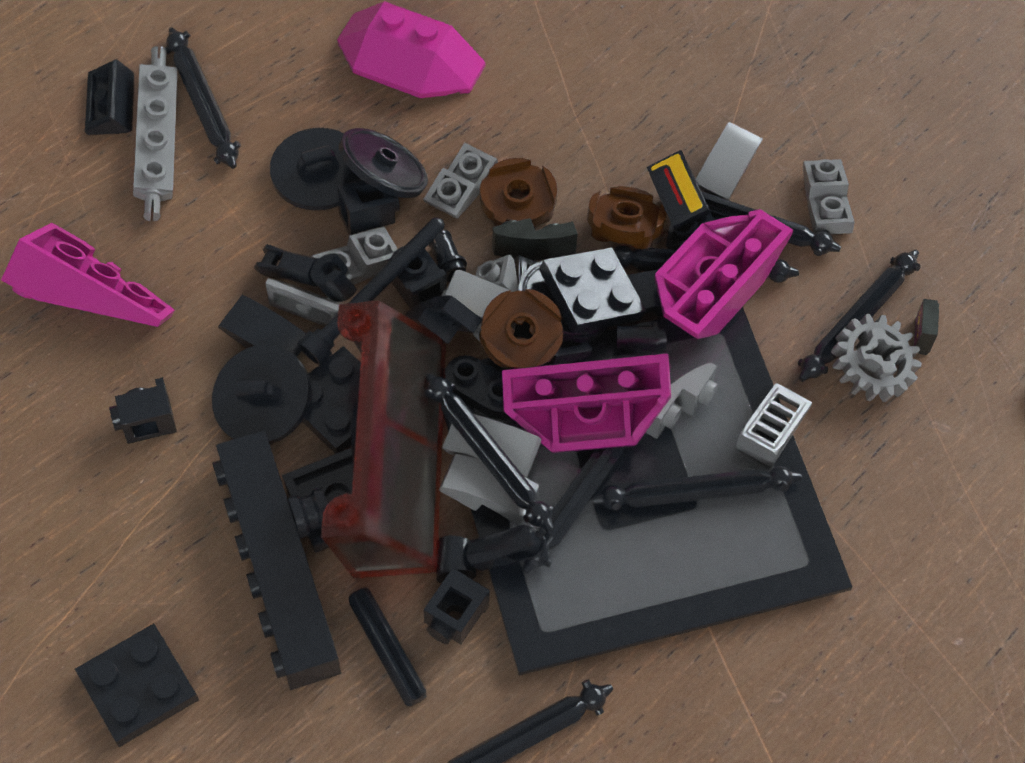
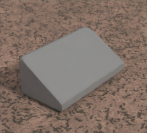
[265,278,346,326]

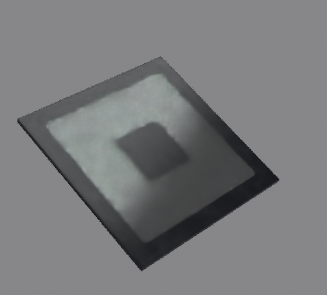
[431,307,853,676]

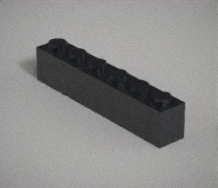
[212,430,341,691]

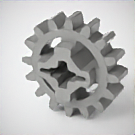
[831,314,922,402]

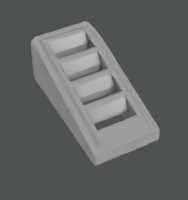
[735,383,812,468]

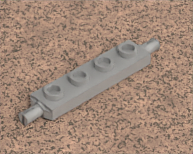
[133,46,177,221]

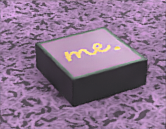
[914,299,939,355]

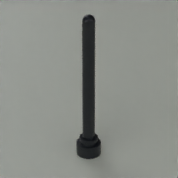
[297,217,445,366]

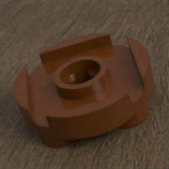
[480,158,557,228]
[587,186,667,249]
[479,289,563,370]

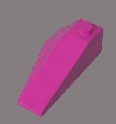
[1,223,175,327]

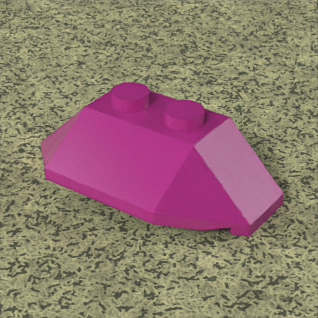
[337,1,485,98]
[654,209,793,339]
[502,353,671,453]

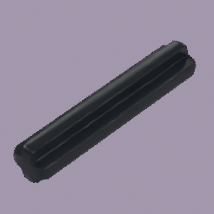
[349,587,427,707]

